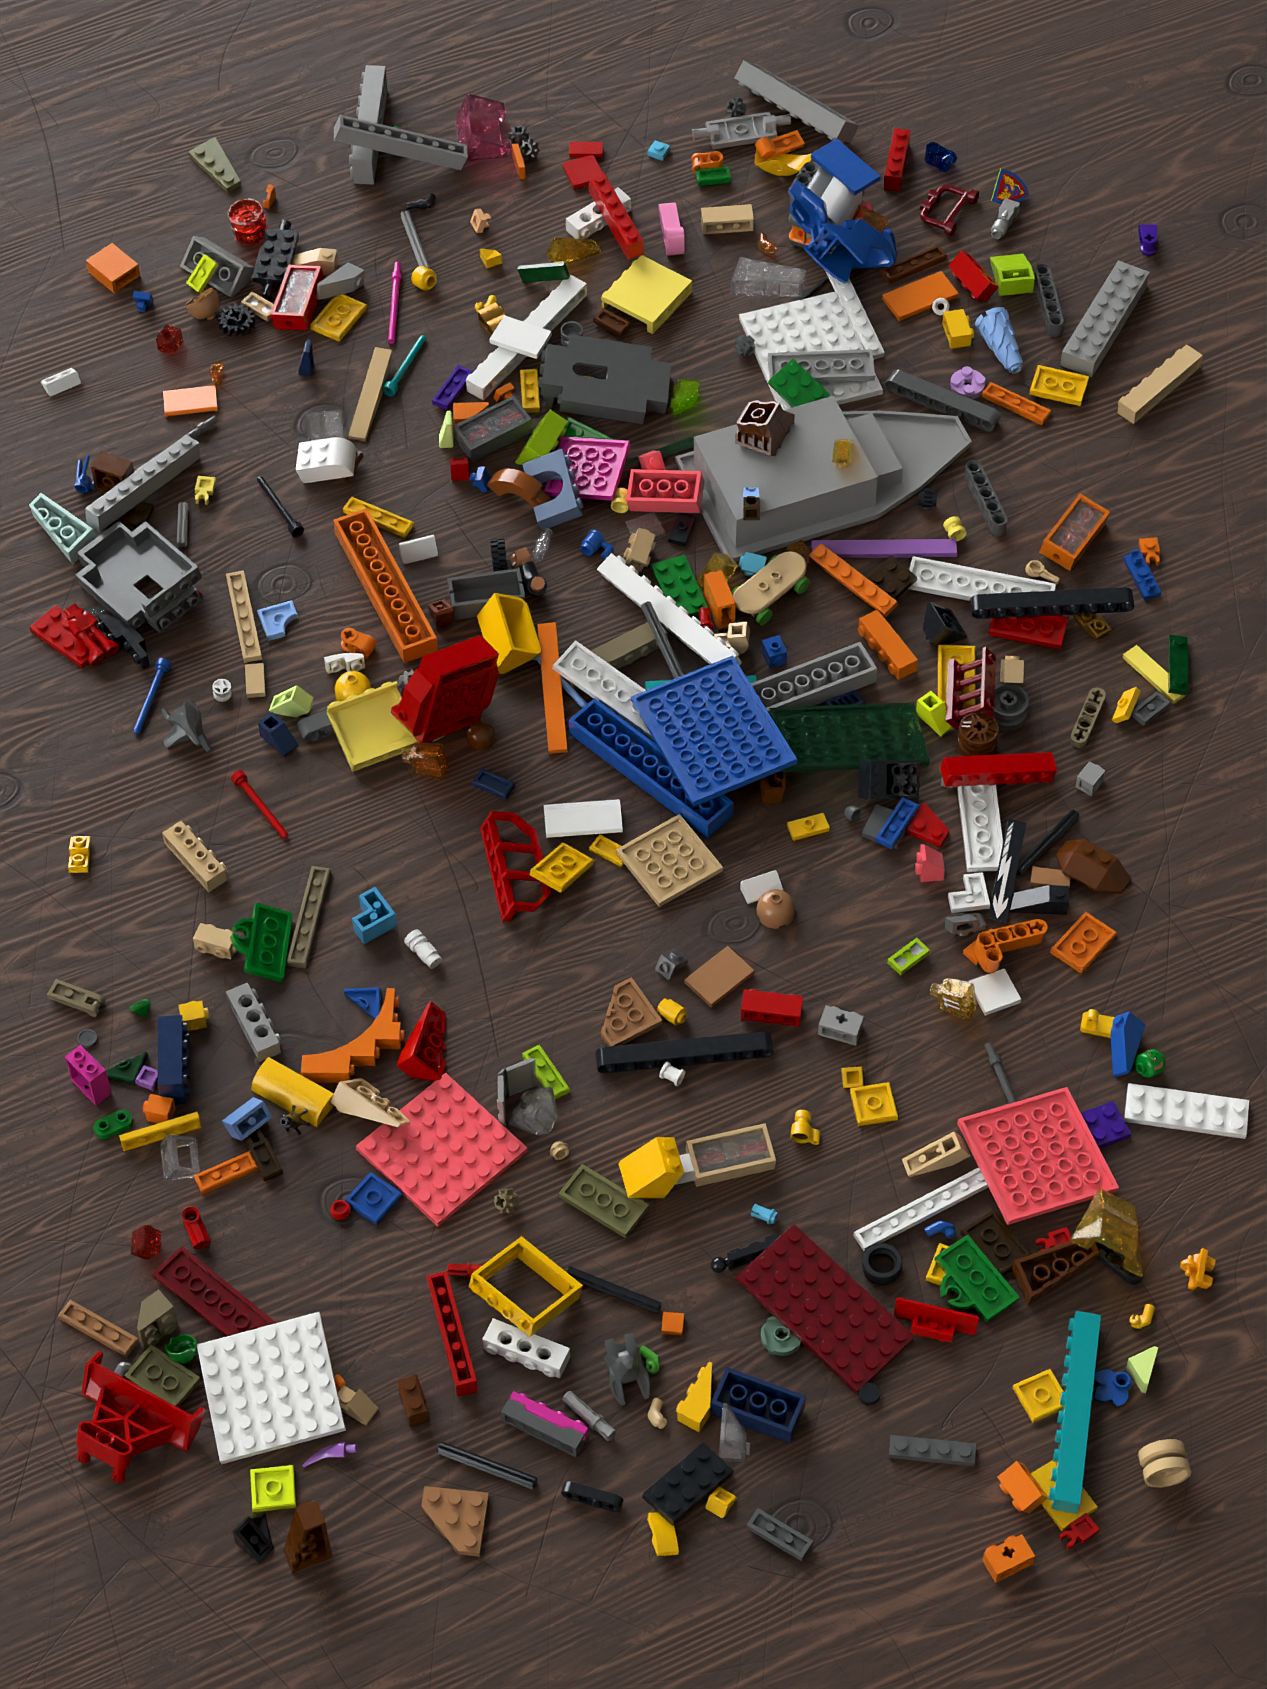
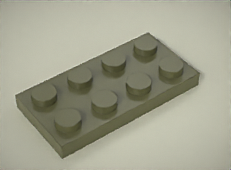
[558,1164,649,1239]

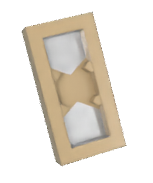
[241,292,274,322]

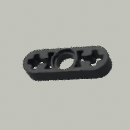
[1094,1238,1143,1285]
[561,1481,624,1512]

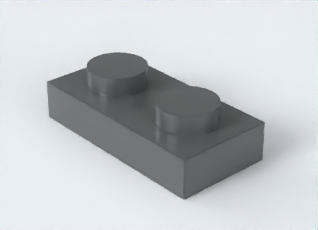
[1131,691,1171,726]

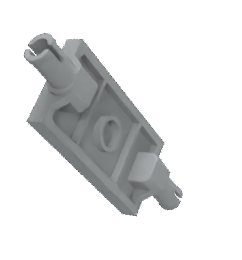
[692,112,791,150]

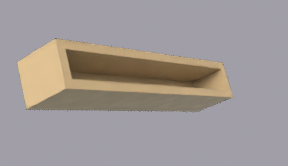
[1117,344,1203,424]

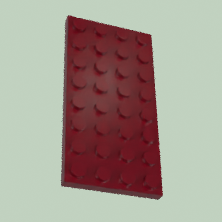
[736,1224,915,1394]

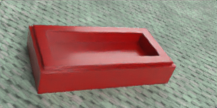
[569,142,603,158]

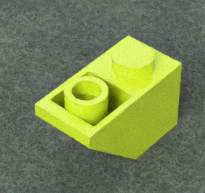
[916,691,953,737]

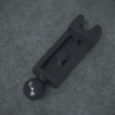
[710,1233,780,1273]

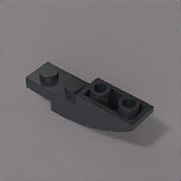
[97,613,150,669]

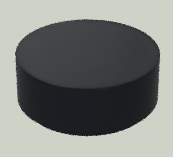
[859,1383,880,1405]

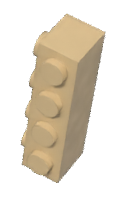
[162,821,227,892]

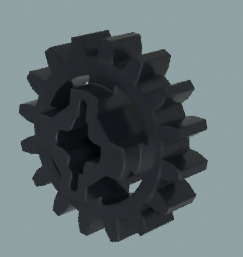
[217,303,255,337]

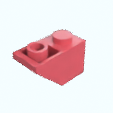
[638,451,666,470]
[915,844,945,882]

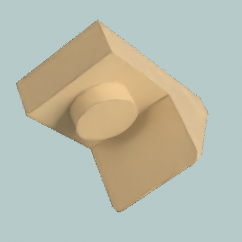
[338,1385,379,1426]

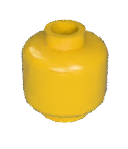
[411,266,437,291]

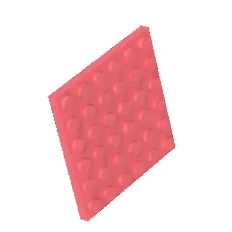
[356,1073,528,1227]
[957,1087,1119,1225]

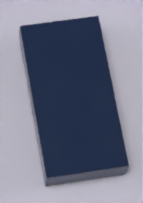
[472,768,515,800]

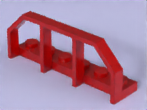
[480,811,552,922]

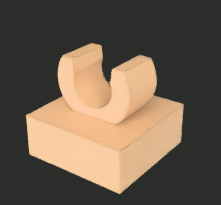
[470,209,492,233]

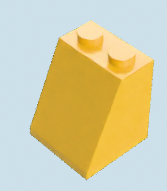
[619,1137,684,1198]

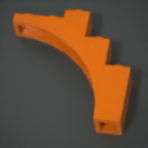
[301,988,405,1083]

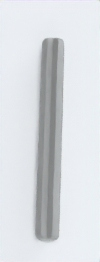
[401,211,430,269]

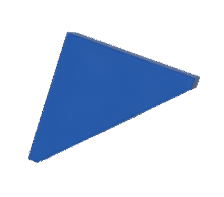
[344,987,381,1019]

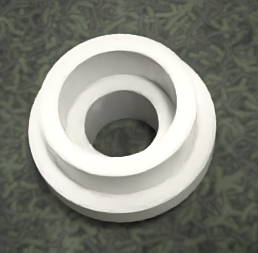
[932,298,950,315]

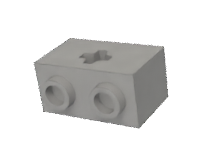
[818,1005,864,1046]

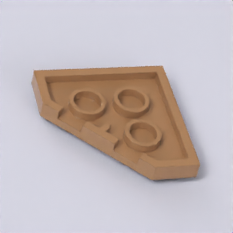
[601,977,662,1047]
[421,1486,489,1557]

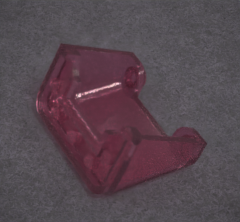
[456,94,512,161]

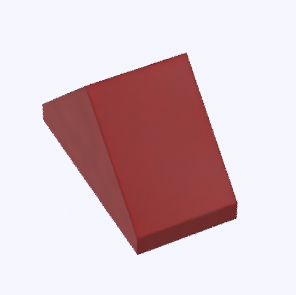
[450,457,469,481]

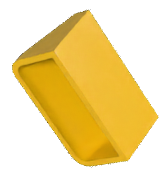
[477,593,541,674]

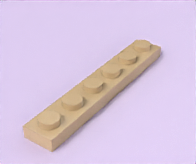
[226,571,262,663]

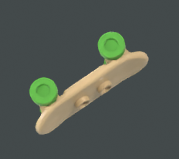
[731,551,810,626]

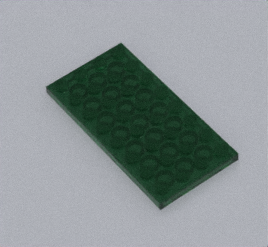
[768,702,930,772]

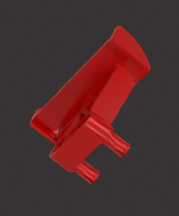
[76,1351,205,1483]

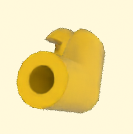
[475,295,497,310]
[1129,1304,1155,1329]

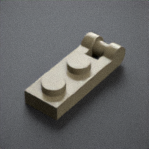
[47,979,106,1017]

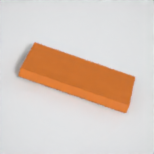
[882,271,959,321]

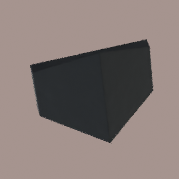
[232,1513,274,1563]

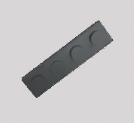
[889,1435,976,1466]

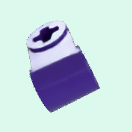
[1139,224,1157,255]

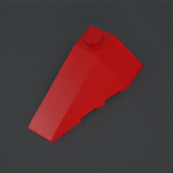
[396,1001,446,1081]

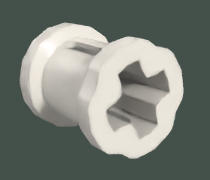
[659,1062,685,1086]

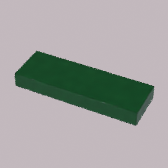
[517,262,570,283]

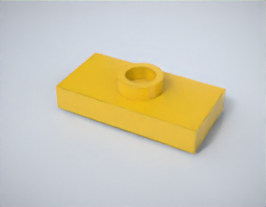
[1112,687,1141,724]
[787,813,830,841]

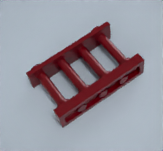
[945,647,997,730]

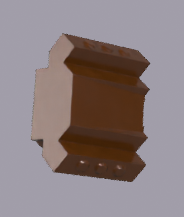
[735,400,795,456]

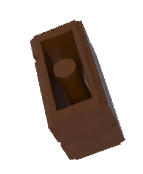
[397,1374,430,1427]

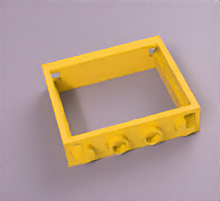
[469,1236,583,1337]

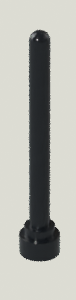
[257,476,304,537]

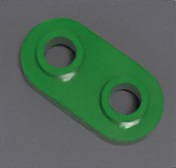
[93,1110,133,1139]

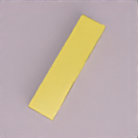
[1123,645,1186,704]

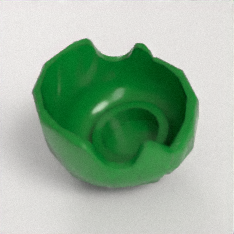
[164,1334,198,1364]

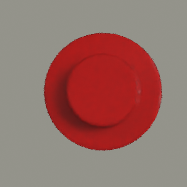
[330,1200,351,1220]

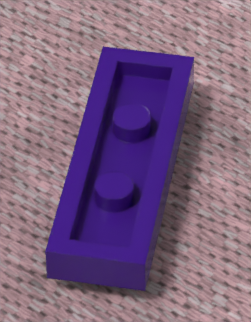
[432,365,473,410]

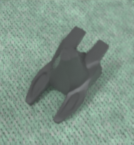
[161,698,211,753]
[603,1333,650,1406]

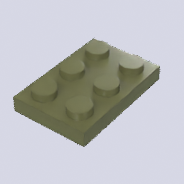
[124,1345,201,1408]

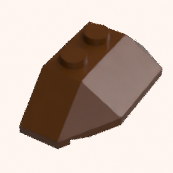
[1056,839,1132,894]

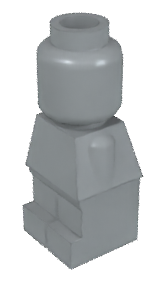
[991,198,1020,239]

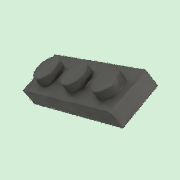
[746,1508,813,1561]

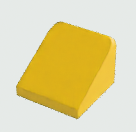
[841,1066,863,1088]
[705,1487,737,1518]

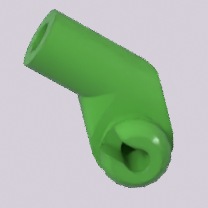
[640,1345,660,1374]

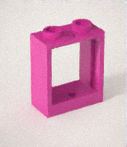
[65,1045,112,1106]

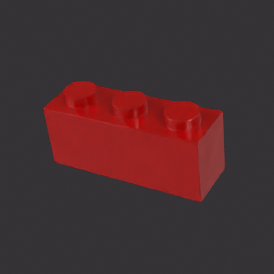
[948,250,999,302]
[741,989,803,1027]

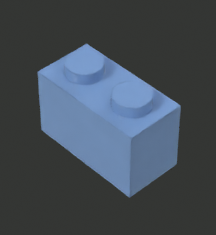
[222,1097,273,1141]

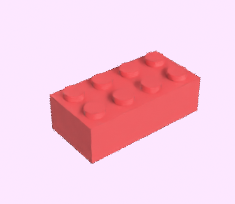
[626,469,705,513]

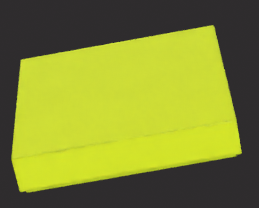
[250,1465,296,1512]

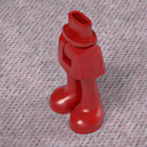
[64,603,120,666]

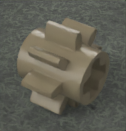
[494,1188,519,1214]

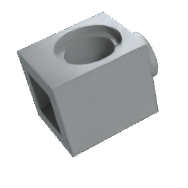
[1076,761,1105,796]

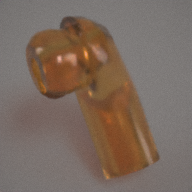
[758,233,776,254]
[209,361,224,385]

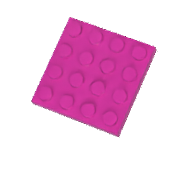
[544,437,631,501]

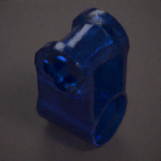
[924,142,957,172]

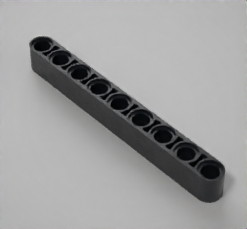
[970,587,1135,619]
[595,1032,774,1073]

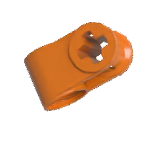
[691,151,723,175]
[341,628,377,659]

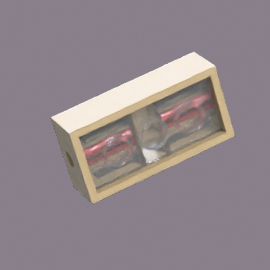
[686,1123,776,1187]

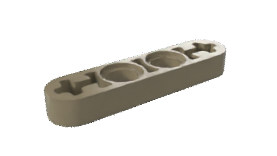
[1070,687,1106,748]

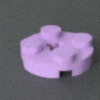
[950,366,986,399]

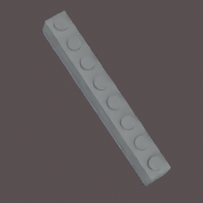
[334,115,468,170]
[85,434,200,532]

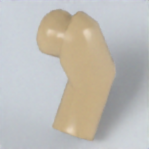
[648,1398,667,1429]

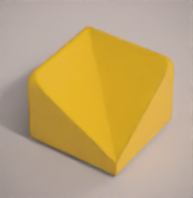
[480,249,502,268]

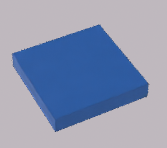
[345,1172,403,1226]

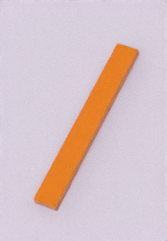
[537,622,568,754]

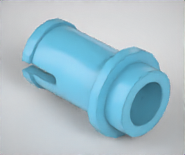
[751,1204,778,1225]

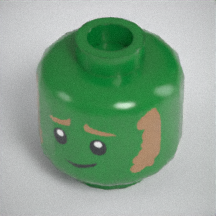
[1135,1049,1166,1078]

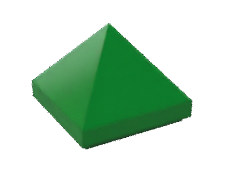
[129,999,151,1017]

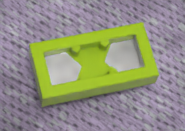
[887,938,930,976]

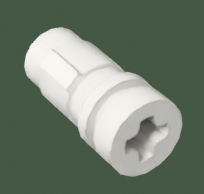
[404,929,442,969]

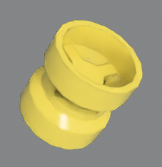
[611,488,629,513]
[943,516,966,542]

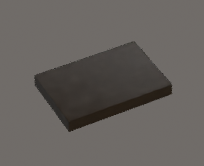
[960,1210,1031,1276]

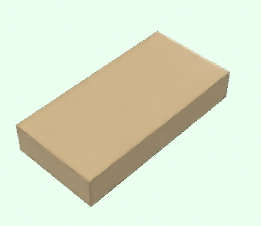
[245,663,266,698]

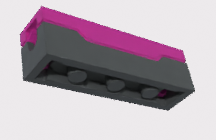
[501,1391,589,1457]

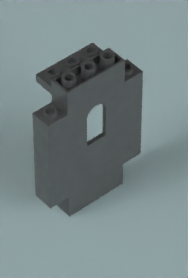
[538,334,671,424]
[75,521,202,633]

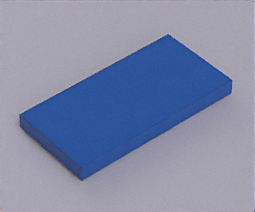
[811,139,881,196]

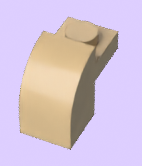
[714,622,750,655]

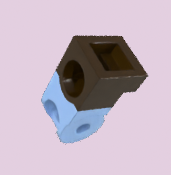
[743,487,760,520]

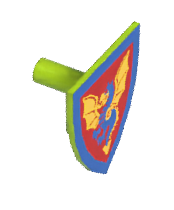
[991,168,1029,204]

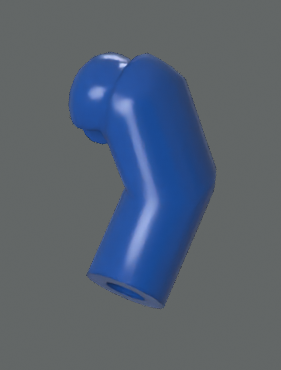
[924,1221,956,1238]

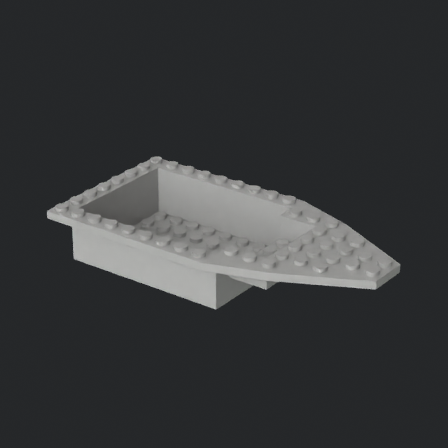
[675,396,972,564]

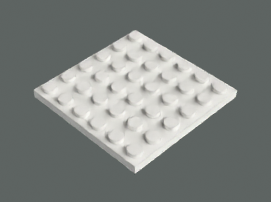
[197,1312,346,1464]

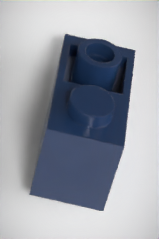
[258,712,299,757]

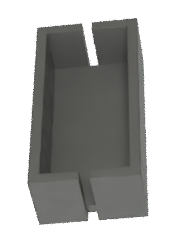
[447,568,525,620]

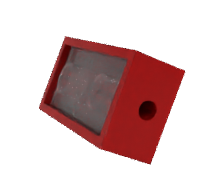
[271,265,325,331]

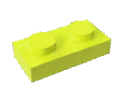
[186,254,219,293]

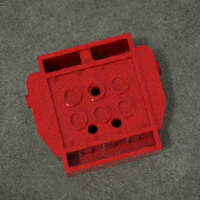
[391,635,499,745]

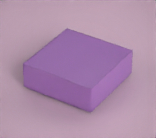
[135,1065,158,1091]

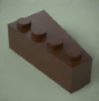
[1011,1234,1099,1306]

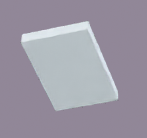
[489,315,552,359]

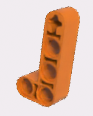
[974,919,1048,973]

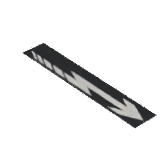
[988,818,1027,923]

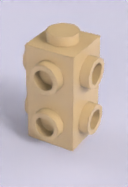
[623,528,656,572]
[193,923,238,959]

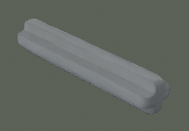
[177,502,188,547]

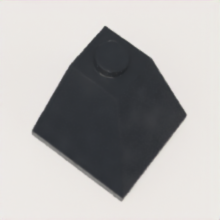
[923,602,967,646]

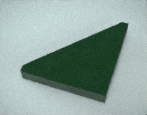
[106,1051,148,1086]

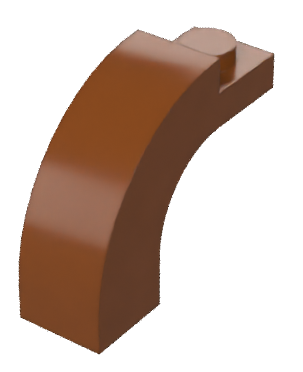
[487,469,551,507]

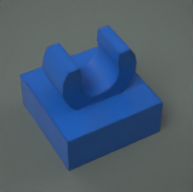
[133,291,154,312]
[469,466,491,492]

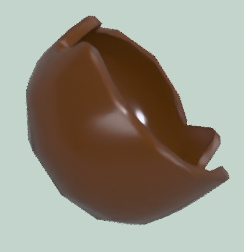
[467,721,495,750]

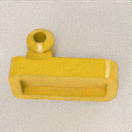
[1080,1009,1115,1038]

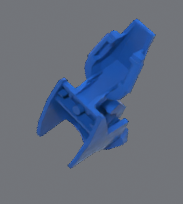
[788,179,897,284]

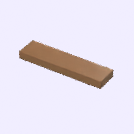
[58,1299,139,1358]

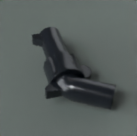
[405,193,436,211]

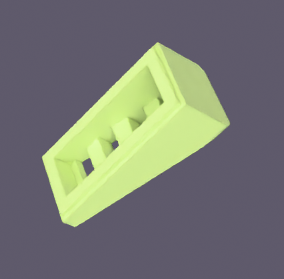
[439,411,454,448]

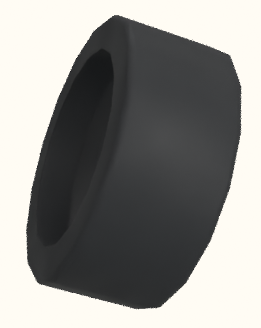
[862,1243,902,1285]

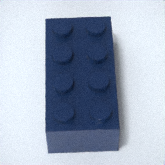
[158,1015,190,1105]
[711,1367,806,1443]

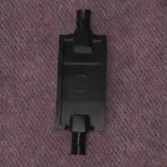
[252,220,299,301]

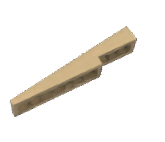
[348,347,393,441]

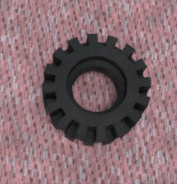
[490,538,508,572]

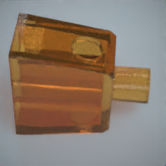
[402,743,449,780]

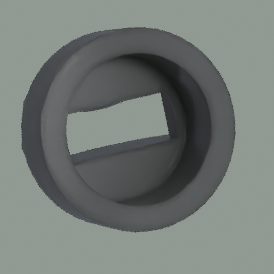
[844,806,861,822]

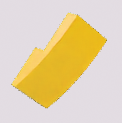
[68,836,90,873]
[647,1512,679,1556]

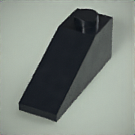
[1009,885,1069,915]

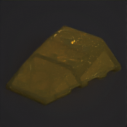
[1070,1188,1143,1277]

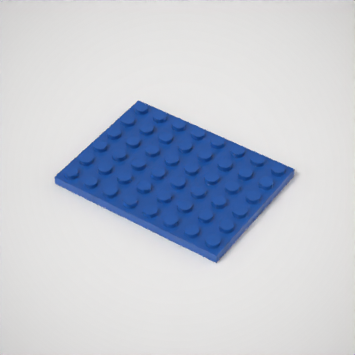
[631,655,798,807]

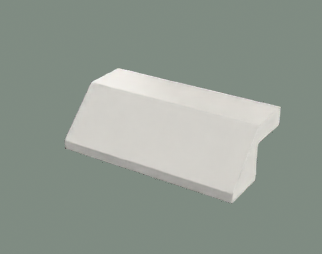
[544,799,623,838]

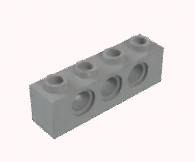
[226,982,282,1062]

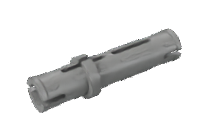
[562,1391,617,1441]

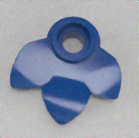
[1094,1369,1132,1407]

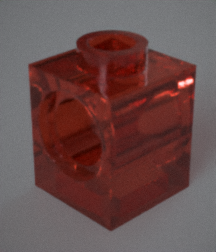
[156,324,183,355]

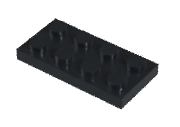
[642,1443,733,1526]

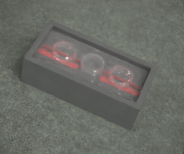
[453,396,533,463]

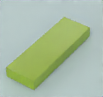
[522,1044,570,1101]

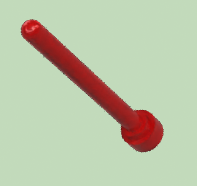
[231,770,288,839]

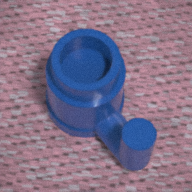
[580,529,614,560]

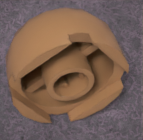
[185,288,220,320]
[756,889,795,929]

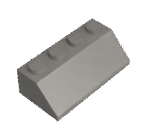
[180,236,254,297]

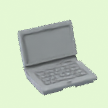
[497,1058,537,1127]

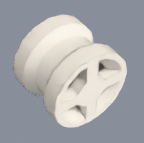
[212,679,232,702]

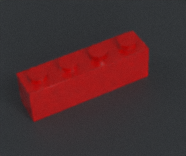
[883,128,911,192]

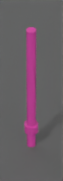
[388,262,402,344]

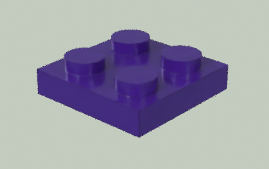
[1081,1101,1131,1149]

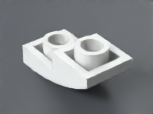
[324,653,365,674]

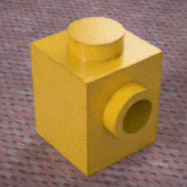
[179,1001,209,1031]

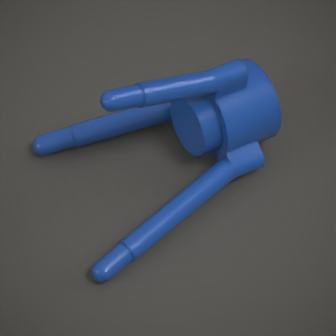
[74,455,95,493]

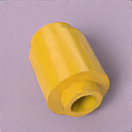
[657,998,687,1026]

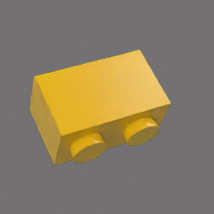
[942,309,974,349]

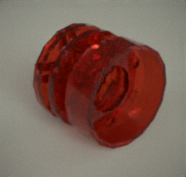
[228,198,268,245]

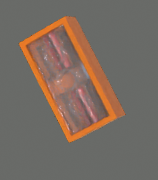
[1039,494,1110,571]

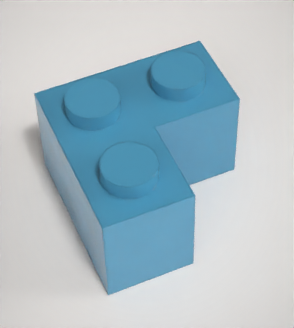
[352,887,397,944]

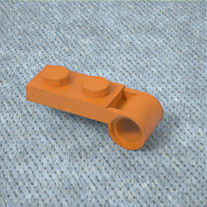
[755,130,805,160]

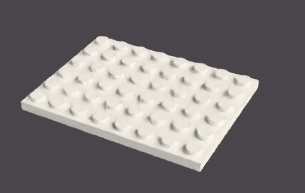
[739,291,883,410]

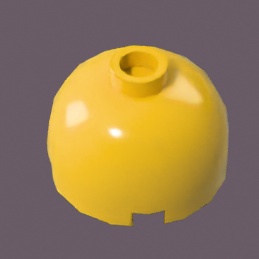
[335,671,371,702]

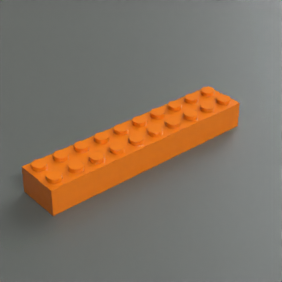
[333,508,438,663]

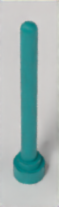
[382,335,426,397]

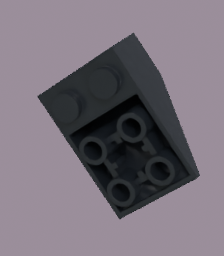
[858,760,920,799]

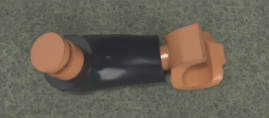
[510,547,547,597]

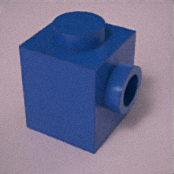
[762,636,787,668]

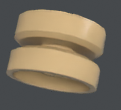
[1138,1439,1191,1488]

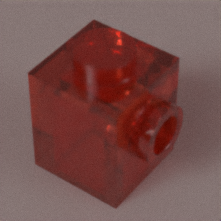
[131,1225,161,1260]

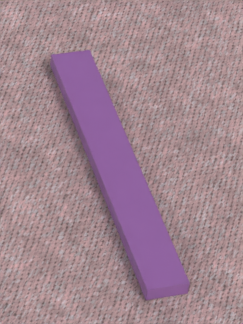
[811,539,957,558]

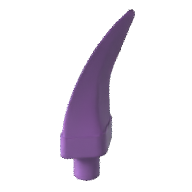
[303,1441,358,1467]

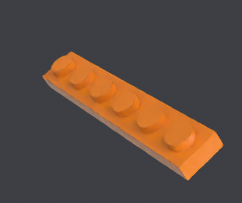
[808,543,898,617]

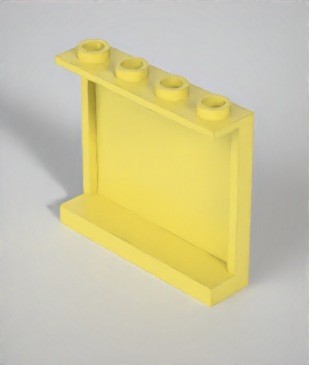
[601,255,692,334]
[327,681,421,772]

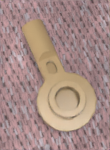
[1025,560,1060,585]

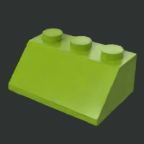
[515,409,568,465]

